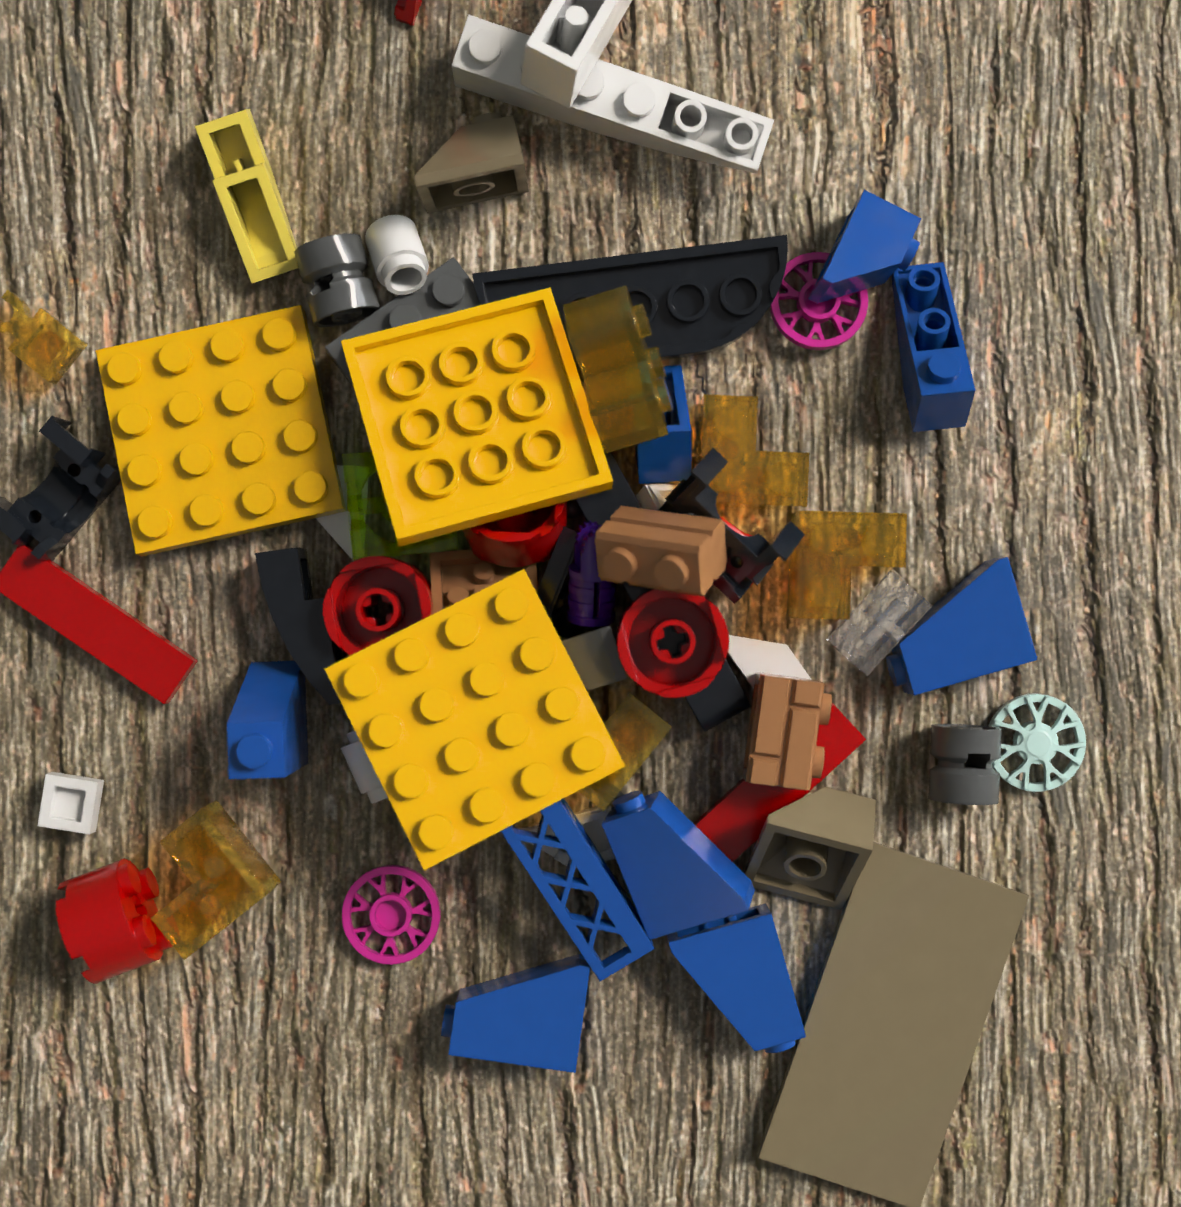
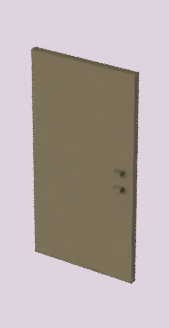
[757,842,1029,1207]

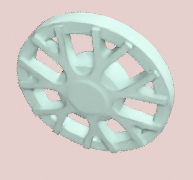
[989,693,1086,792]

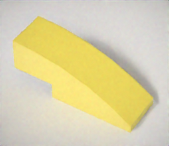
[195,109,298,284]

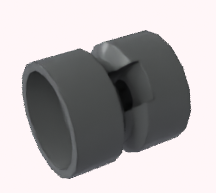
[294,233,380,328]
[928,724,1002,805]

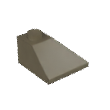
[414,113,529,214]
[743,787,876,910]

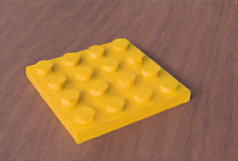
[341,288,613,547]
[96,305,347,557]
[325,569,625,870]

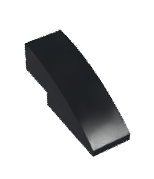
[255,547,343,705]

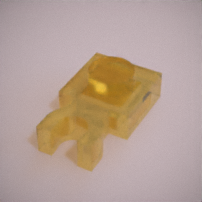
[0,290,88,385]

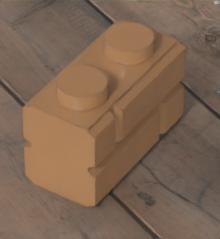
[595,506,727,597]
[742,672,832,791]

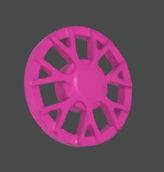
[769,252,868,350]
[342,865,441,965]

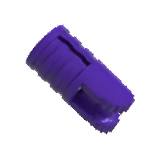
[567,520,617,627]

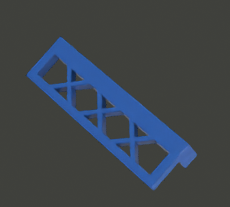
[501,798,655,981]

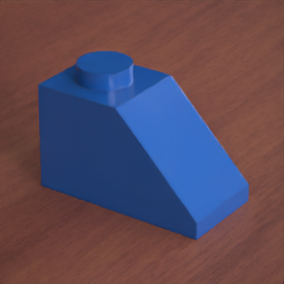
[808,189,921,304]
[629,365,692,484]

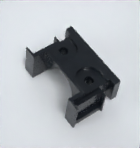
[0,415,121,561]
[657,448,805,604]

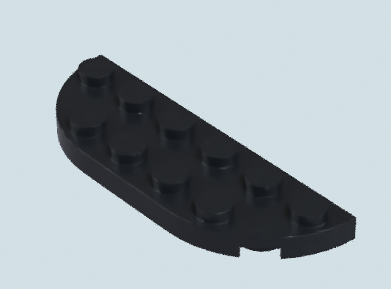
[472,235,788,369]

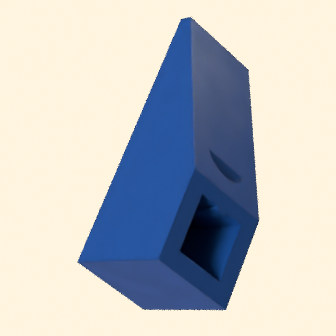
[891,262,976,432]

